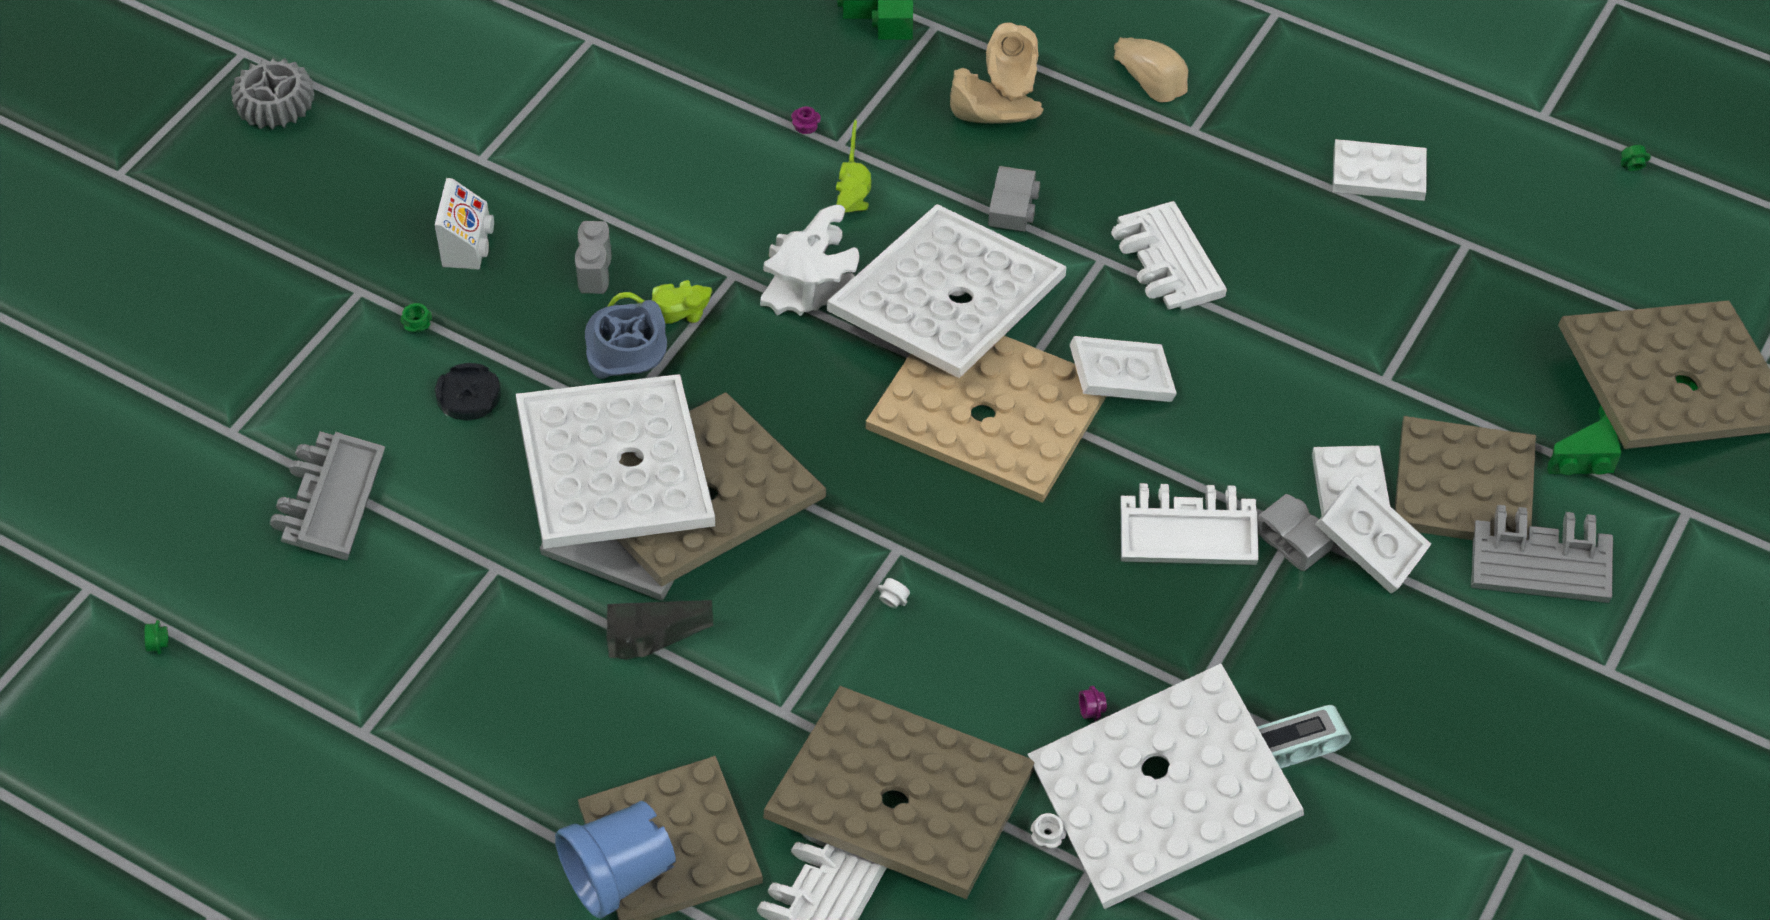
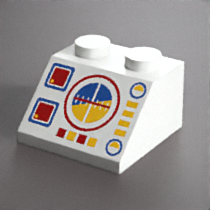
[435,178,494,269]

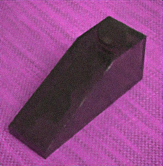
[607,600,714,660]

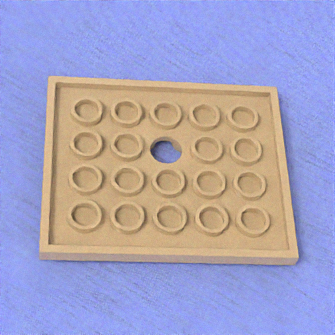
[866,336,1106,503]

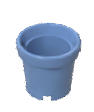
[555,801,676,919]

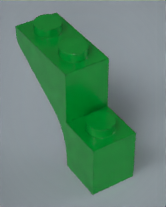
[837,0,913,40]
[1547,405,1621,475]

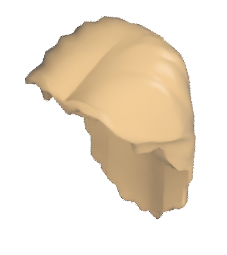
[986,23,1039,102]
[1114,37,1188,102]
[950,68,1044,124]

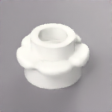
[877,578,910,609]
[1030,813,1066,849]

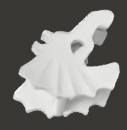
[760,205,859,316]

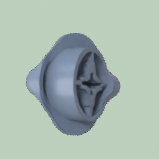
[585,300,667,379]

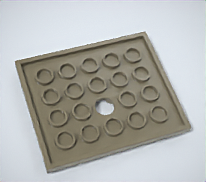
[1558,300,1770,449]
[616,392,826,587]
[764,686,1035,899]

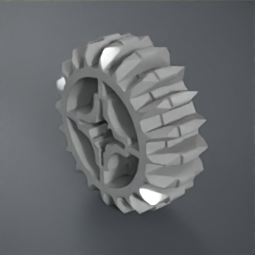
[231,57,314,130]

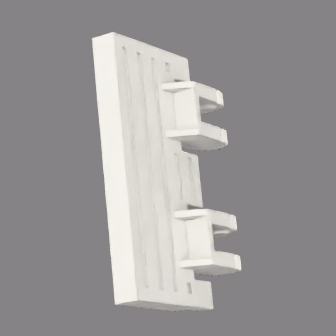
[1111,201,1227,310]
[1121,483,1258,565]
[757,834,887,920]

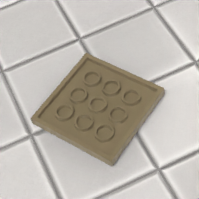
[1394,416,1536,540]
[578,756,763,920]

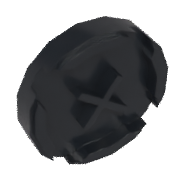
[435,363,501,421]

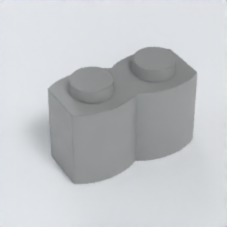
[988,166,1040,231]
[575,221,612,294]
[1257,494,1334,571]

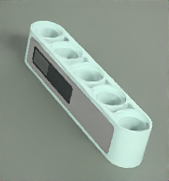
[1257,705,1351,768]

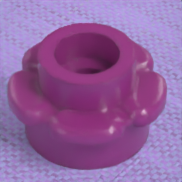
[791,106,821,134]
[1079,686,1107,721]

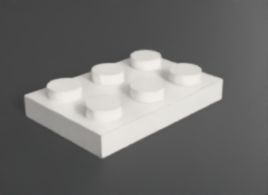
[1332,139,1427,201]
[1070,336,1177,402]
[1312,446,1390,515]
[1315,476,1431,593]

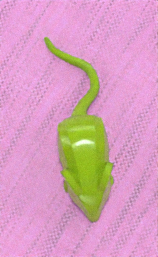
[836,120,872,213]
[607,280,712,324]

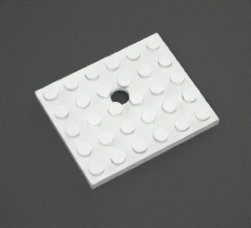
[827,204,1066,378]
[516,374,715,549]
[1028,664,1304,909]

